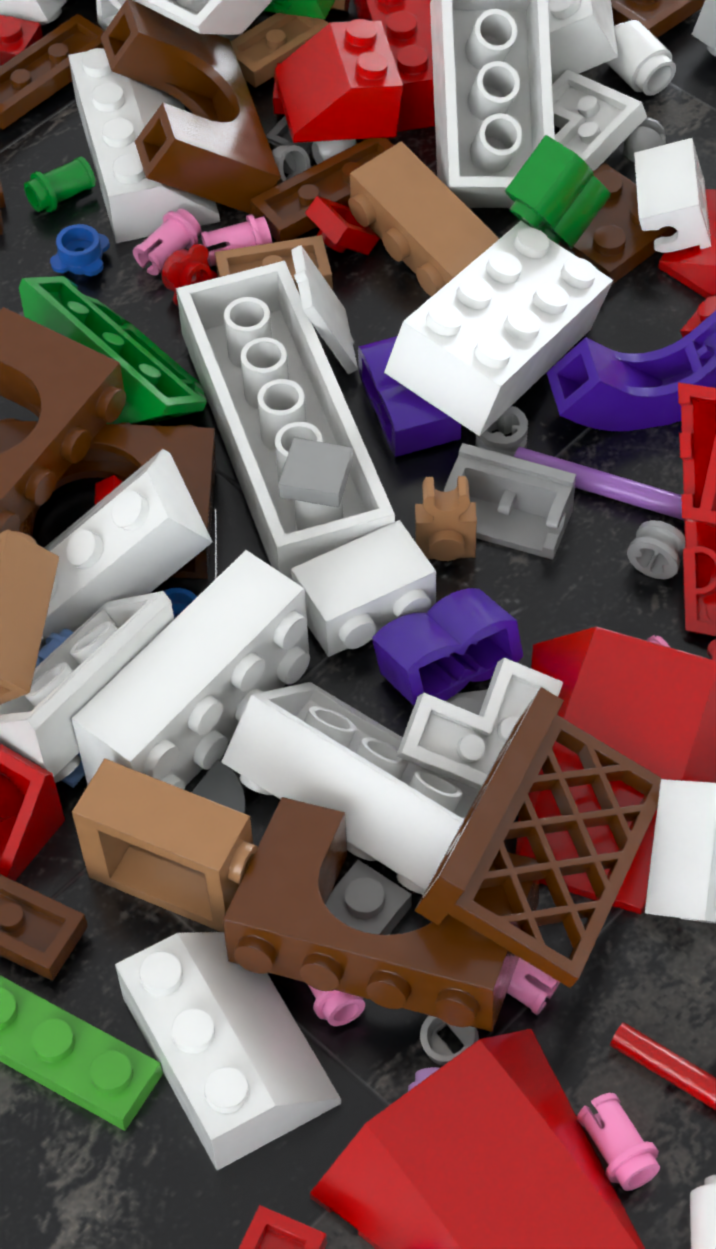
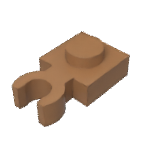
[415,476,477,561]

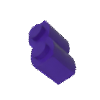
[358,336,461,457]
[372,588,523,706]

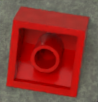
[274,19,403,143]

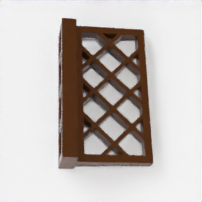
[415,687,662,988]

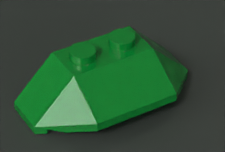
[19,276,207,425]

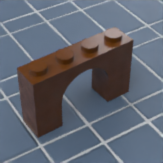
[101,0,281,214]
[0,307,126,533]
[0,418,216,579]
[223,797,540,1032]

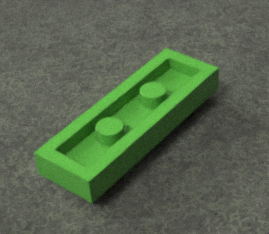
[0,975,163,1131]

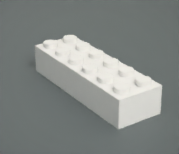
[176,261,395,580]

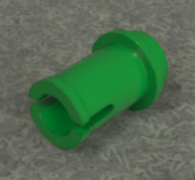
[24,156,96,212]

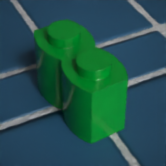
[505,135,611,250]

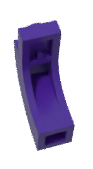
[546,311,716,431]

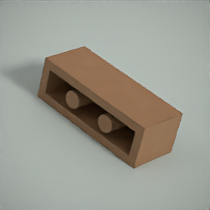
[348,141,499,296]

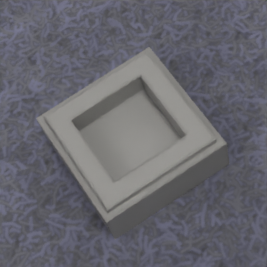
[278,437,353,508]

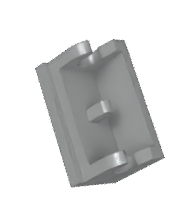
[444,443,576,560]

